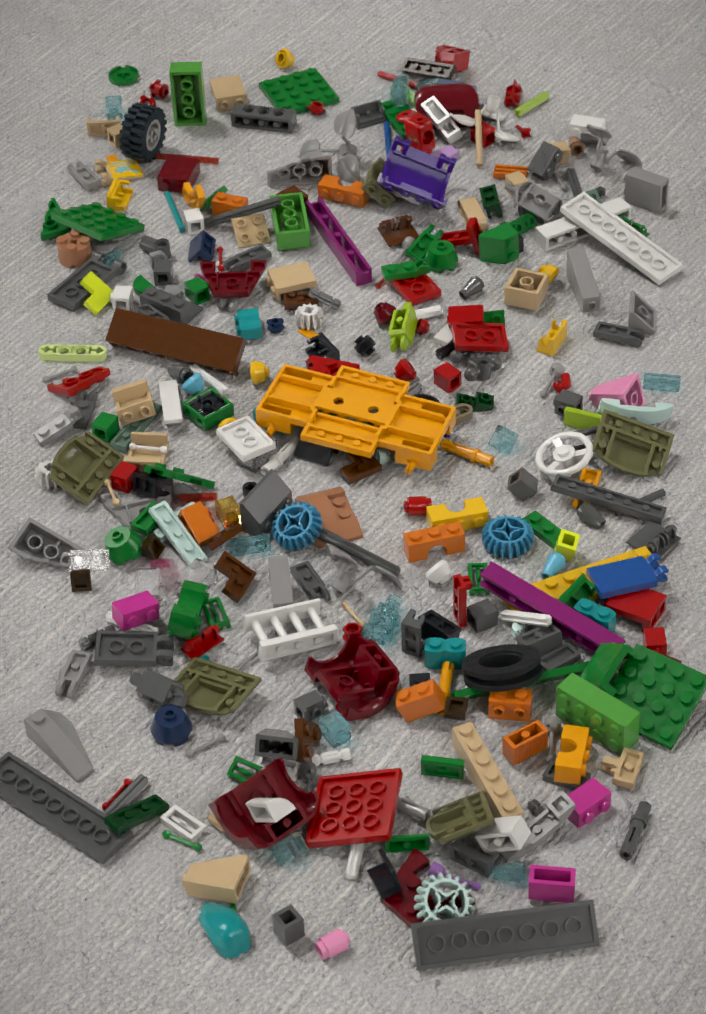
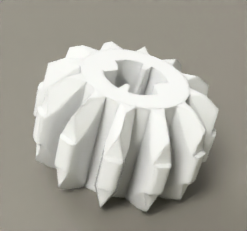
[294,303,324,331]
[35,459,57,490]

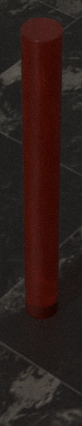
[156,153,219,164]

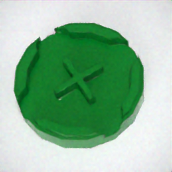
[108,65,139,86]

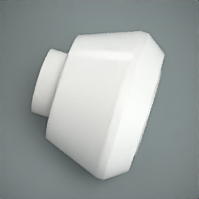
[426,559,451,585]

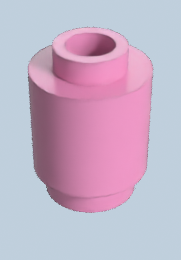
[314,928,350,960]

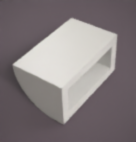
[246,798,296,823]

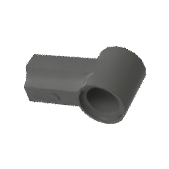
[139,235,171,260]

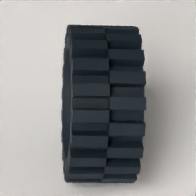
[119,103,167,163]

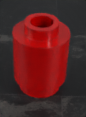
[403,496,432,516]

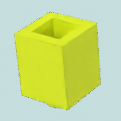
[554,529,580,562]

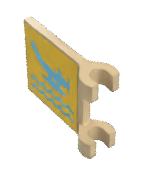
[94,159,144,187]

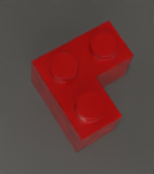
[435,45,470,72]

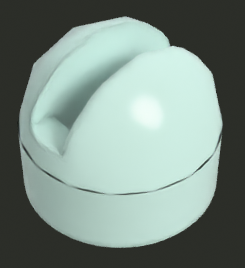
[376,449,390,464]

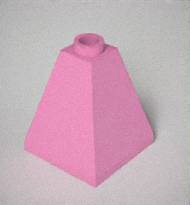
[589,373,645,408]

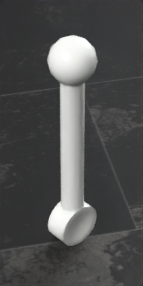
[129,443,167,454]

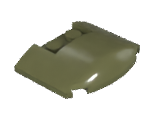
[592,409,675,477]
[50,432,124,505]
[174,657,262,716]
[426,790,496,844]

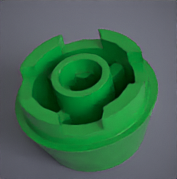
[425,240,458,273]
[104,526,142,565]

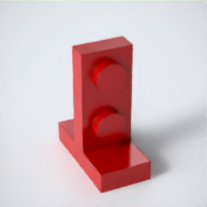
[440,217,482,255]

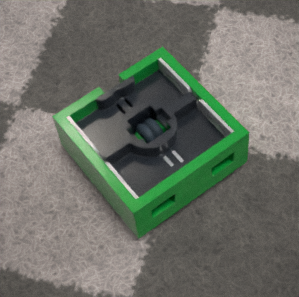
[182,387,234,431]

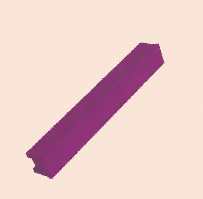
[305,197,372,286]
[480,561,626,654]

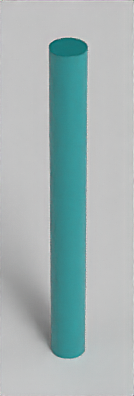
[164,191,186,233]

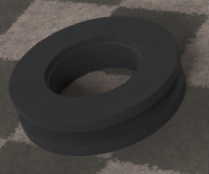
[462,644,543,692]

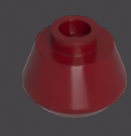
[374,302,396,325]

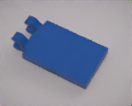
[586,553,669,599]

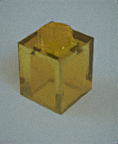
[215,496,241,529]

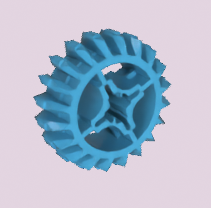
[271,500,323,552]
[481,514,534,559]

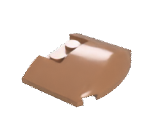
[295,486,363,549]

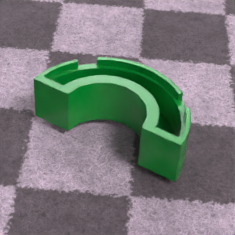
[167,579,210,640]

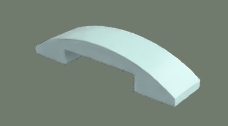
[597,398,673,424]

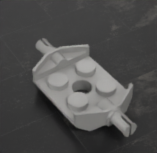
[505,182,566,224]

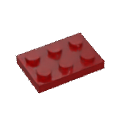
[388,274,441,306]
[451,322,509,352]

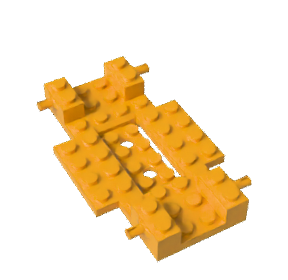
[255,364,456,475]

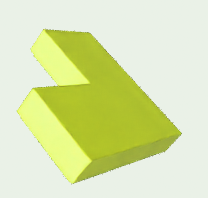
[80,271,114,316]

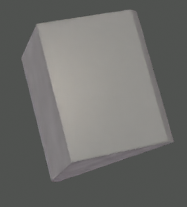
[628,290,657,335]

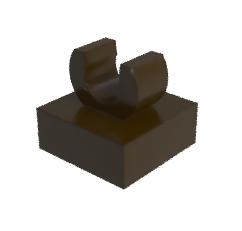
[141,533,165,561]
[70,570,92,592]
[444,696,468,721]

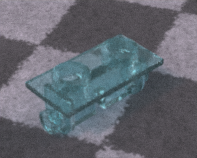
[230,533,271,556]

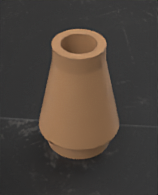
[569,137,585,156]

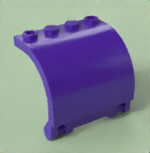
[380,135,457,209]

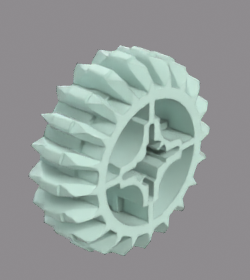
[414,872,475,922]

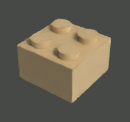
[504,268,549,311]

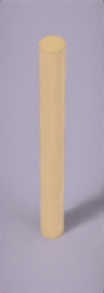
[475,109,483,167]

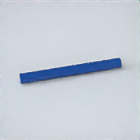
[383,121,392,156]

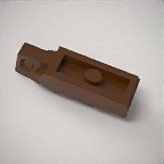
[207,520,244,551]

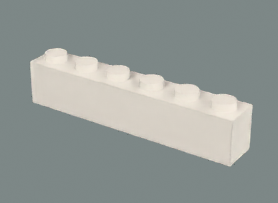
[535,197,632,251]

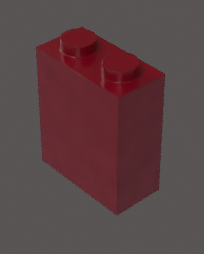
[157,155,200,193]

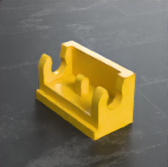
[106,178,133,211]
[537,319,568,356]

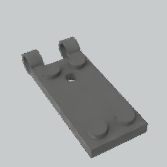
[47,251,127,311]

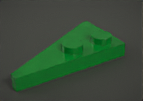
[40,197,72,241]
[144,462,216,489]

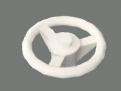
[535,431,593,477]

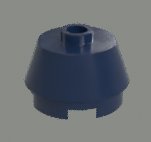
[150,705,192,747]

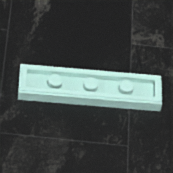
[148,500,208,569]

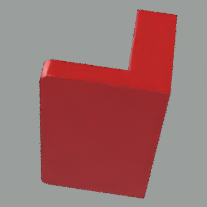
[447,305,484,328]

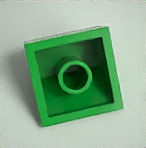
[479,222,519,264]

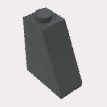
[254,728,299,760]

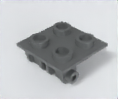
[626,521,681,558]

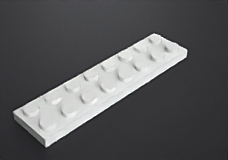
[560,192,683,285]

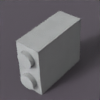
[624,166,669,214]

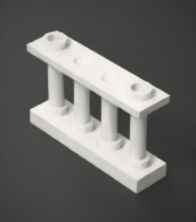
[243,598,338,662]

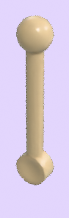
[104,479,120,507]
[341,601,368,629]

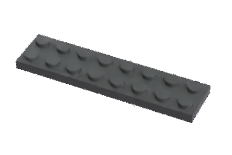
[0,752,133,864]
[410,899,600,971]

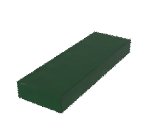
[104,794,170,835]

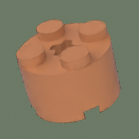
[56,229,92,268]

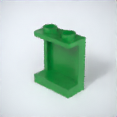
[580,642,637,696]

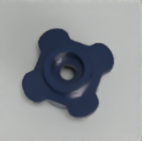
[266,318,284,334]

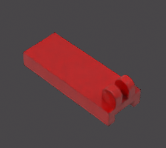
[453,574,473,627]

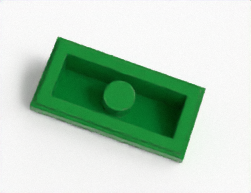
[385,834,430,853]

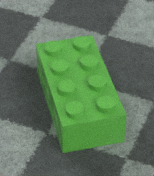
[169,62,207,126]
[269,192,311,251]
[556,673,640,755]

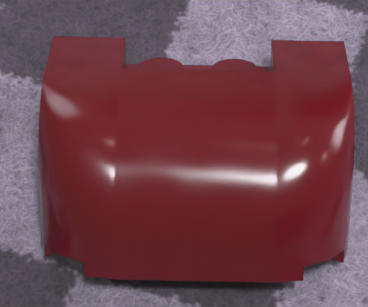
[414,83,479,130]
[304,632,400,722]
[208,757,319,850]

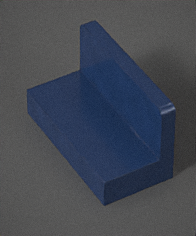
[188,230,216,263]

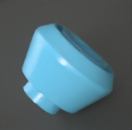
[182,372,205,395]

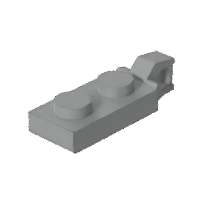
[33,406,83,447]

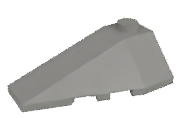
[267,155,332,187]
[8,517,95,570]
[24,709,94,783]

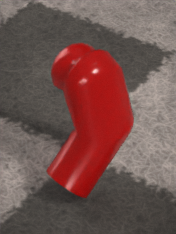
[553,373,571,393]

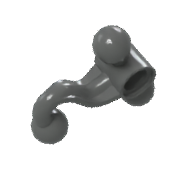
[449,350,502,382]

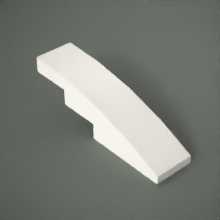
[159,380,183,424]

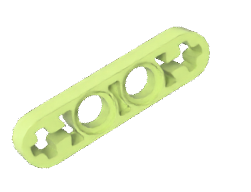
[38,344,107,362]

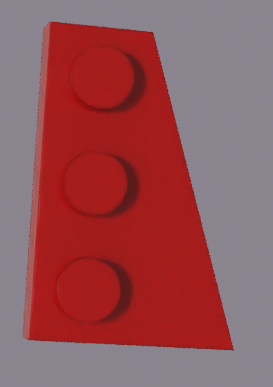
[47,366,111,397]

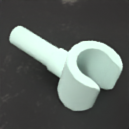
[511,622,530,639]

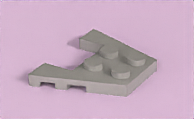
[100,482,174,529]

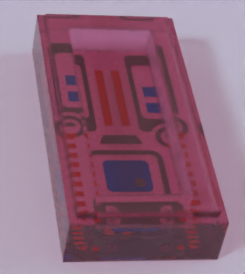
[150,558,174,568]

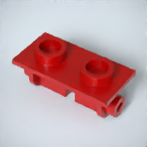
[504,79,522,108]
[180,625,225,659]

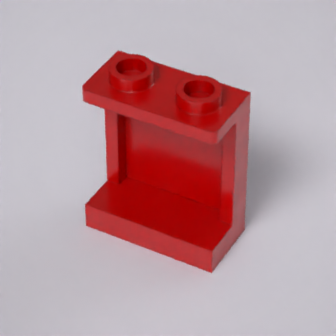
[603,589,667,632]

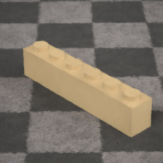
[452,722,524,819]

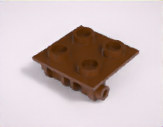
[377,215,419,247]

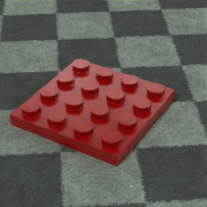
[305,768,403,849]

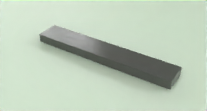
[550,474,667,525]

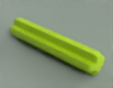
[514,91,550,117]

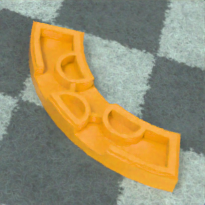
[182,182,205,209]

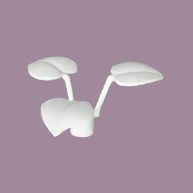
[450,95,522,142]

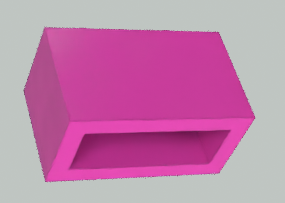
[112,590,159,631]
[567,777,612,828]
[528,865,576,903]

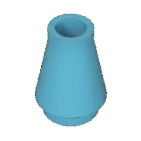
[541,552,566,579]

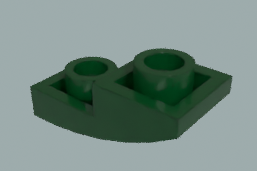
[455,391,494,412]

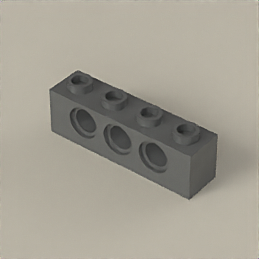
[231,103,297,133]

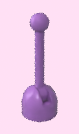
[427,862,481,891]

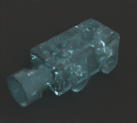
[389,73,410,107]
[363,594,403,646]

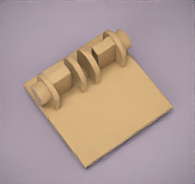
[231,213,271,248]

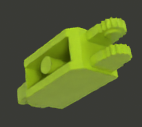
[389,302,418,353]

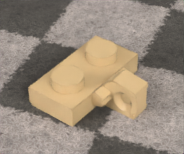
[601,747,645,790]

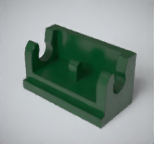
[479,184,503,219]

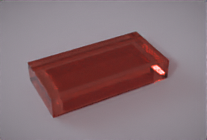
[178,492,218,503]

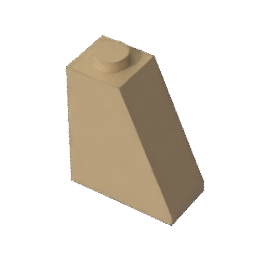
[182,855,252,904]

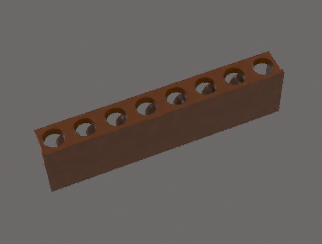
[105,308,248,376]

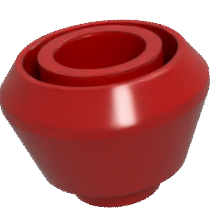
[394,359,417,381]

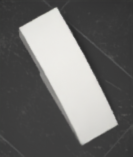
[421,95,463,145]

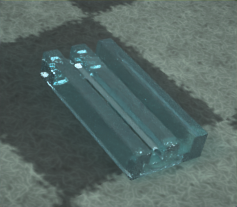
[643,373,681,392]

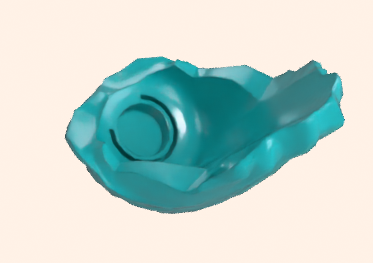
[198,902,251,958]

